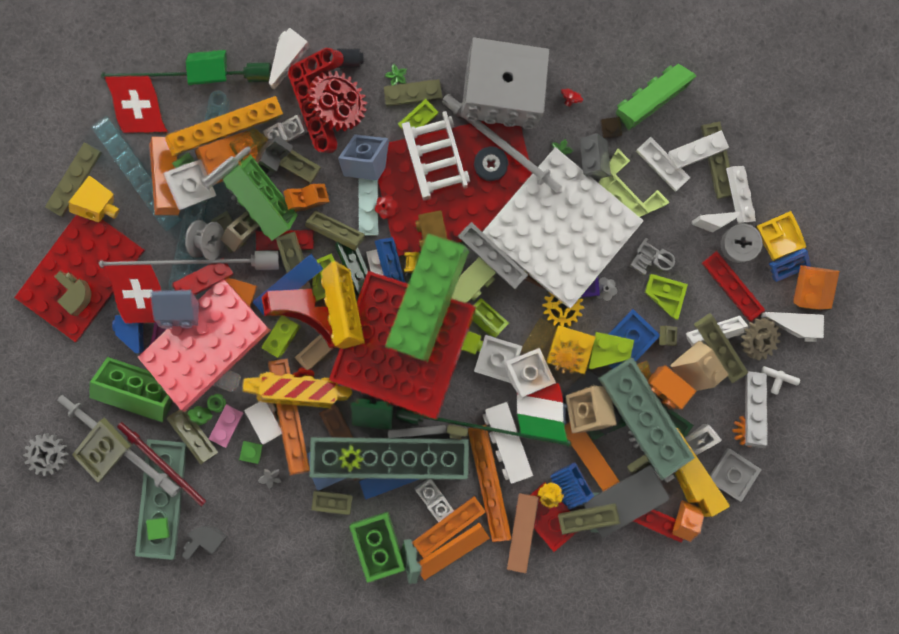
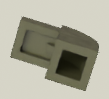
[55,271,91,316]

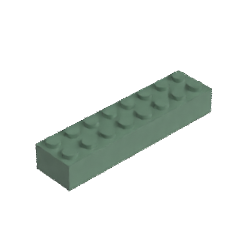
[310,437,468,479]

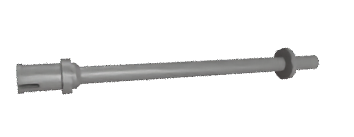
[442,94,562,193]
[57,395,181,498]

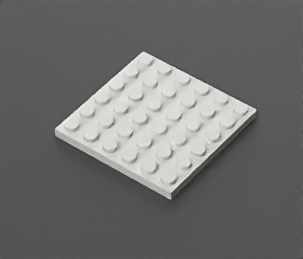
[483,147,643,309]

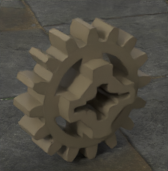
[741,318,781,360]

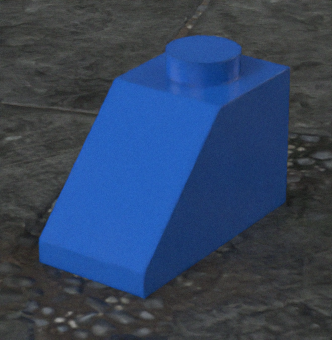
[112,315,144,354]

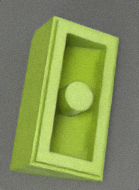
[472,298,509,338]

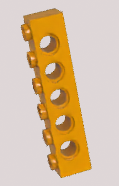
[165,96,283,156]

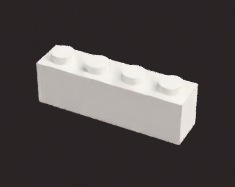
[482,402,533,484]

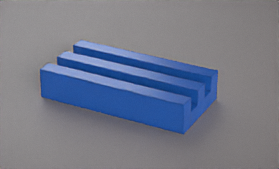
[769,248,811,282]

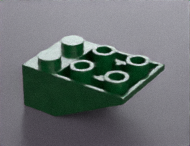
[351,399,395,429]

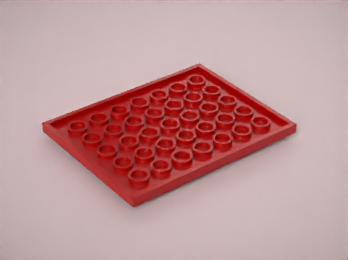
[378,121,532,257]

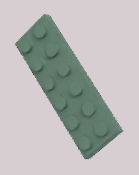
[599,358,695,479]
[135,439,187,560]

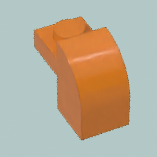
[283,184,330,212]

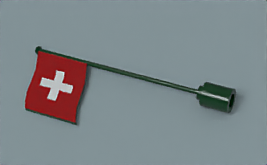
[101,63,272,133]

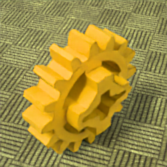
[542,292,584,327]

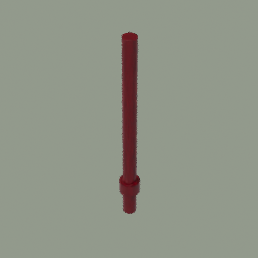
[117,422,207,507]

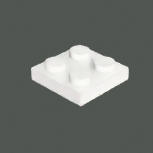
[163,159,216,210]
[474,335,522,383]

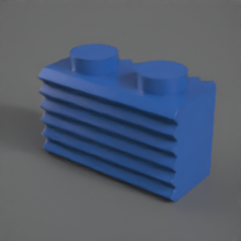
[551,462,594,510]

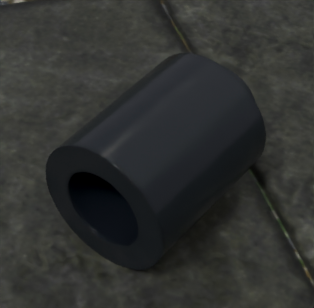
[337,49,364,68]

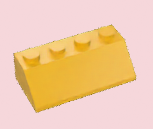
[321,261,364,349]

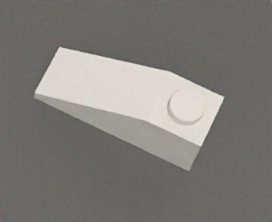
[269,28,310,90]
[761,312,824,342]

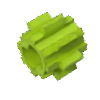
[338,446,363,471]

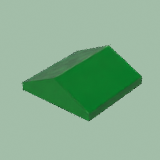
[186,50,227,85]

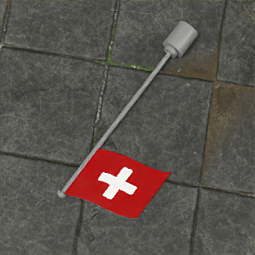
[99,251,279,323]

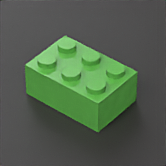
[350,511,405,583]

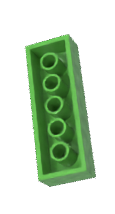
[386,234,469,362]

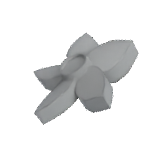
[258,469,282,489]

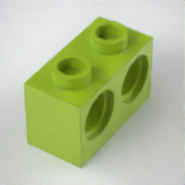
[261,316,301,358]

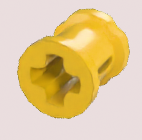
[404,252,420,273]

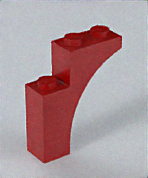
[262,289,337,348]

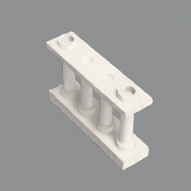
[402,111,470,201]

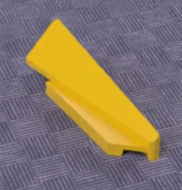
[674,428,729,517]

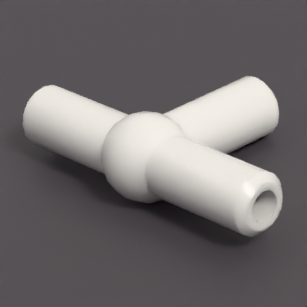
[761,366,800,395]

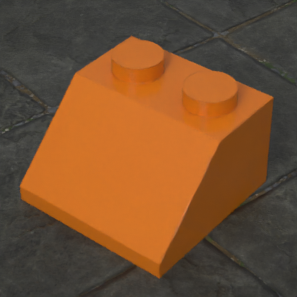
[793,265,840,310]

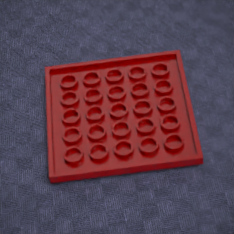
[329,271,477,419]

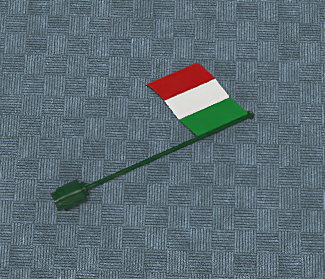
[396,383,571,448]

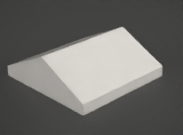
[692,212,739,232]
[505,348,556,398]

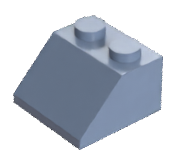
[338,134,389,180]
[151,290,199,329]

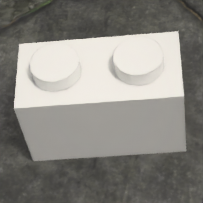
[244,402,282,444]

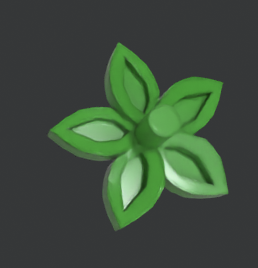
[385,64,406,85]
[552,139,573,156]

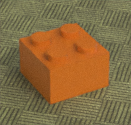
[647,366,696,409]

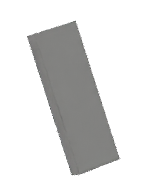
[388,425,447,438]

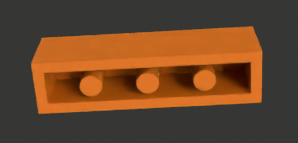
[149,137,180,215]

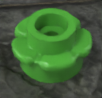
[207,394,226,413]

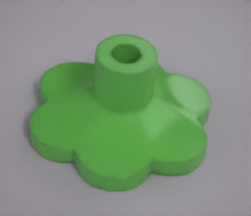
[188,406,213,425]

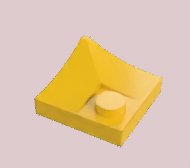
[756,211,806,261]

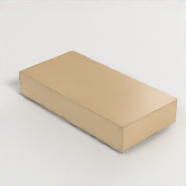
[295,335,334,370]

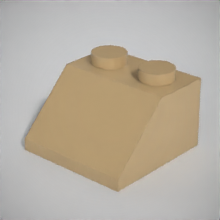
[670,341,728,391]
[566,386,616,433]

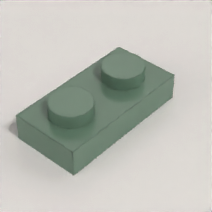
[401,539,421,584]

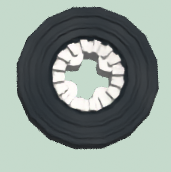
[474,146,508,181]

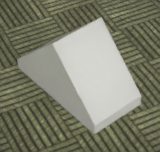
[685,424,721,455]

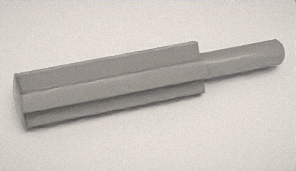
[201,147,251,190]

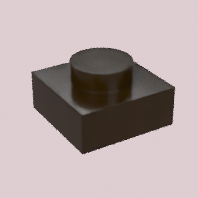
[600,117,622,139]

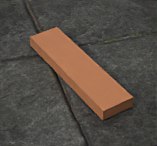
[507,493,539,573]

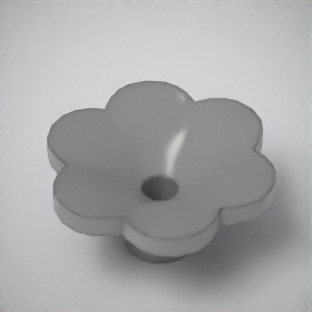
[596,277,617,301]

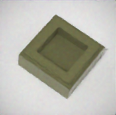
[659,326,677,346]

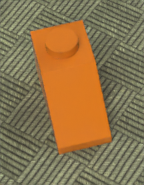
[673,500,704,542]

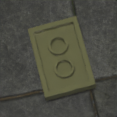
[72,418,131,483]

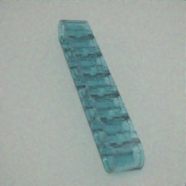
[91,115,182,231]

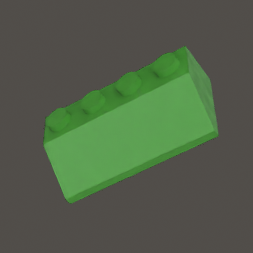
[616,64,696,130]
[223,154,298,240]
[90,357,173,422]

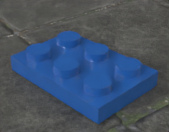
[608,309,660,369]

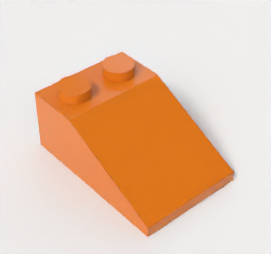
[194,130,257,185]

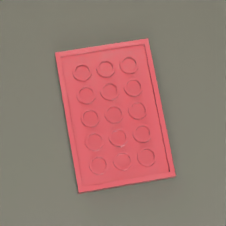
[138,279,270,412]

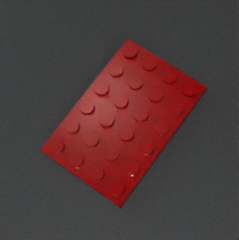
[14,215,145,342]

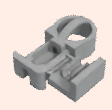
[630,238,675,276]

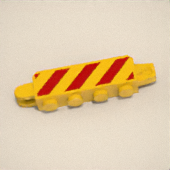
[242,372,352,408]

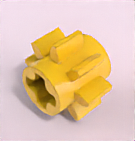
[538,483,564,507]

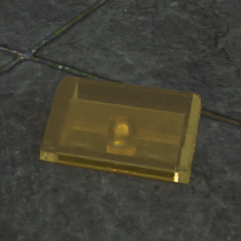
[230,127,268,162]

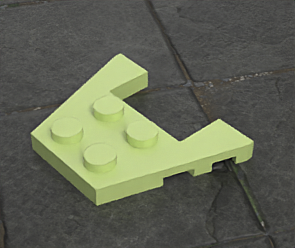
[599,149,669,217]

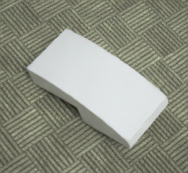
[263,114,308,142]
[415,479,454,522]

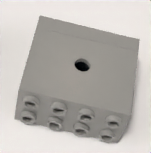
[461,37,549,129]

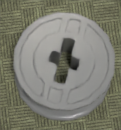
[185,220,225,260]
[721,224,763,263]

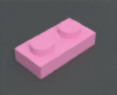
[209,404,244,448]

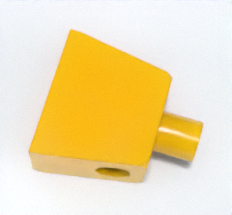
[69,176,120,222]

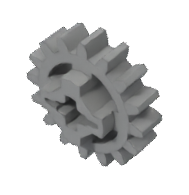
[23,433,68,476]

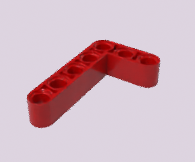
[288,48,343,153]

